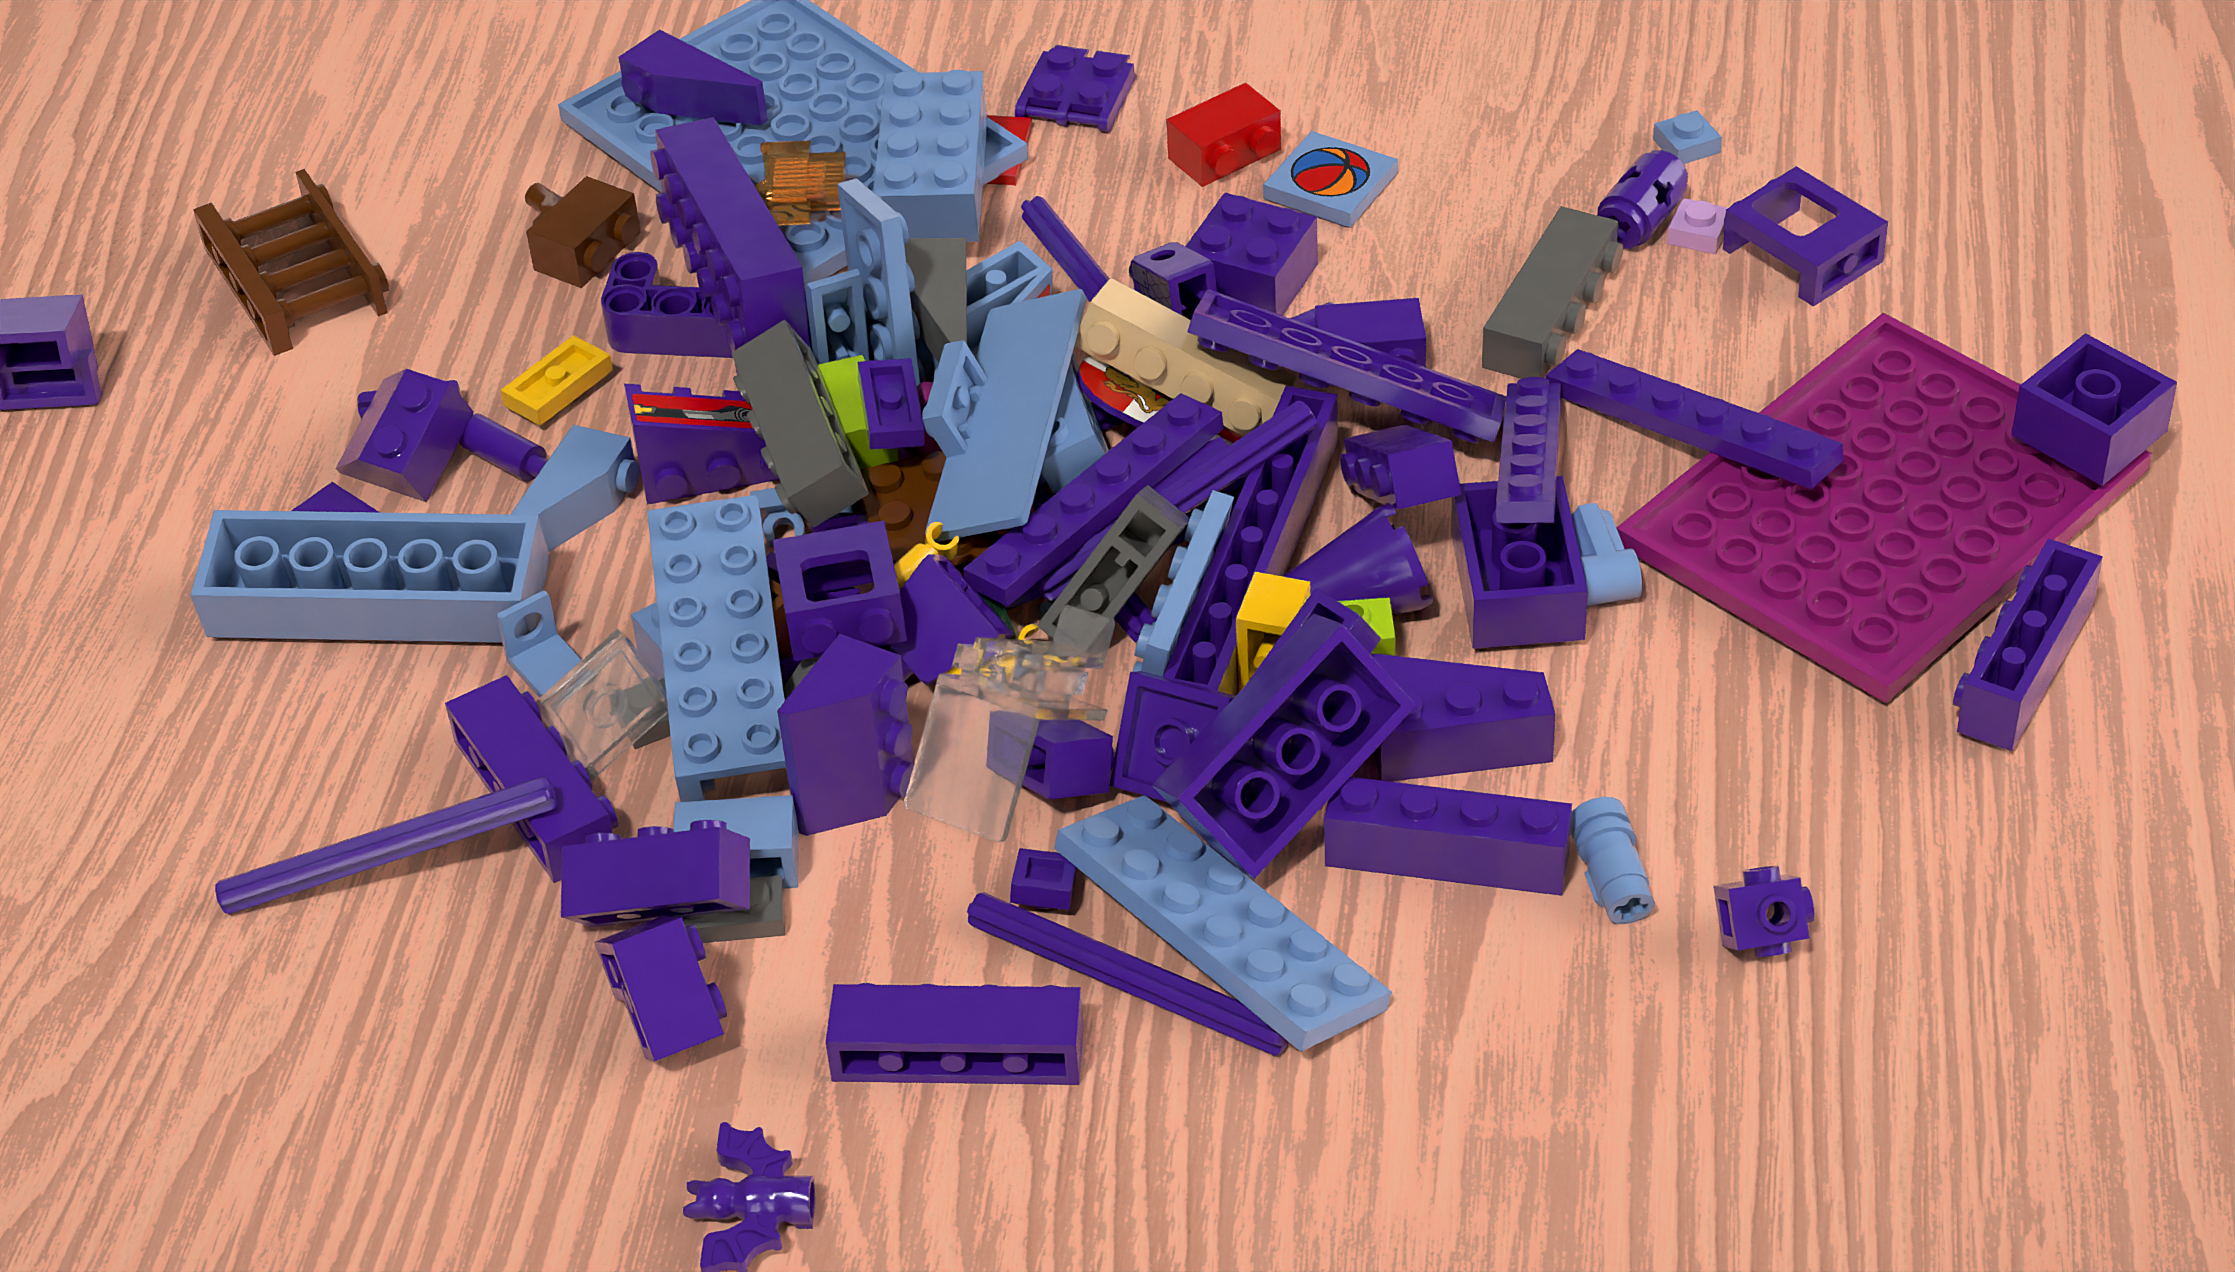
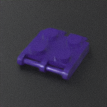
[1015,45,1135,132]

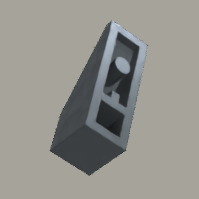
[904,238,967,363]
[1037,485,1190,660]

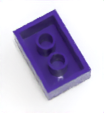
[1451,476,1588,649]

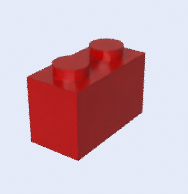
[1166,82,1281,187]

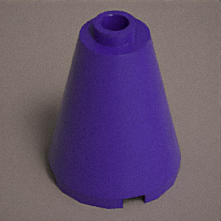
[1283,503,1433,616]

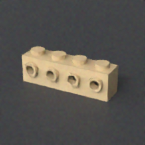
[1074,278,1297,438]

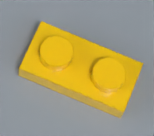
[500,335,613,426]

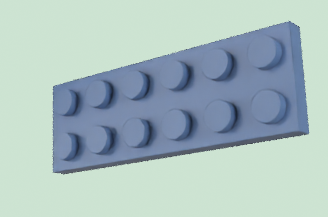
[1054,795,1392,1052]

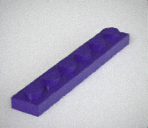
[1545,349,1843,489]
[1496,377,1561,523]
[963,393,1224,607]

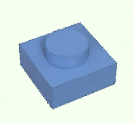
[1653,110,1722,164]

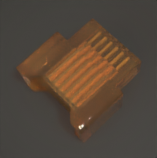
[756,140,848,225]

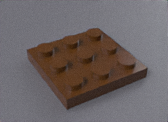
[860,450,1035,578]

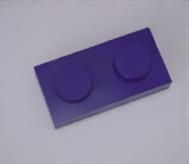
[858,358,924,450]

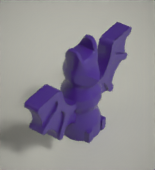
[683,1122,816,1272]

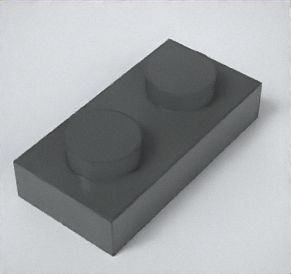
[682,875,785,943]

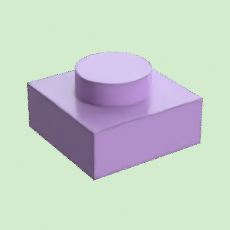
[1667,198,1728,254]

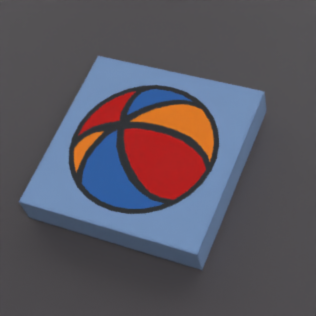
[1263,131,1398,228]

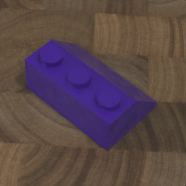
[777,634,918,836]

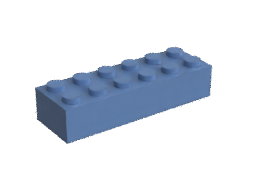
[190,510,550,642]

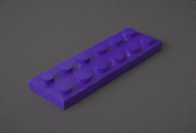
[1187,289,1506,443]

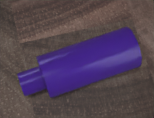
[459,413,548,481]

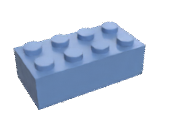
[873,70,987,242]

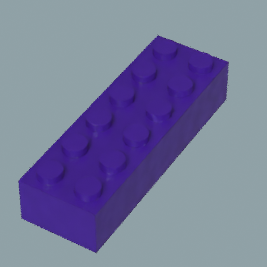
[650,117,810,352]

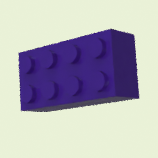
[1152,614,1417,879]

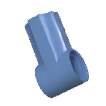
[1571,503,1642,606]

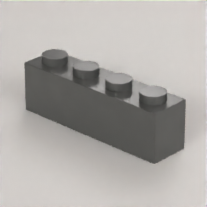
[1482,206,1623,379]
[731,320,869,527]

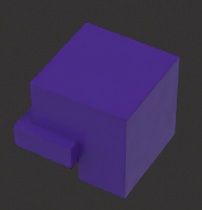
[0,294,102,410]

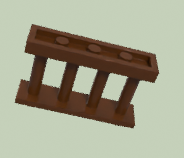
[193,169,389,356]

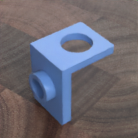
[497,590,592,703]

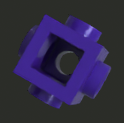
[1713,866,1814,957]

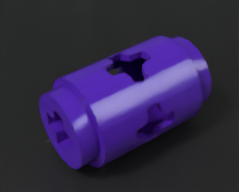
[1597,150,1688,249]

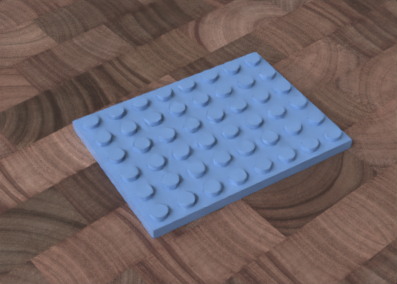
[558,0,1028,290]

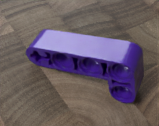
[601,252,733,358]

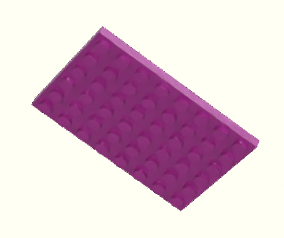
[1616,313,2152,703]

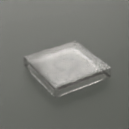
[536,628,668,781]

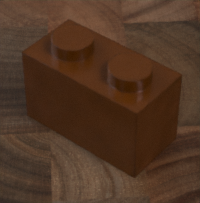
[526,176,641,288]

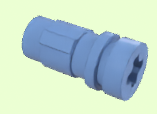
[1571,797,1654,924]

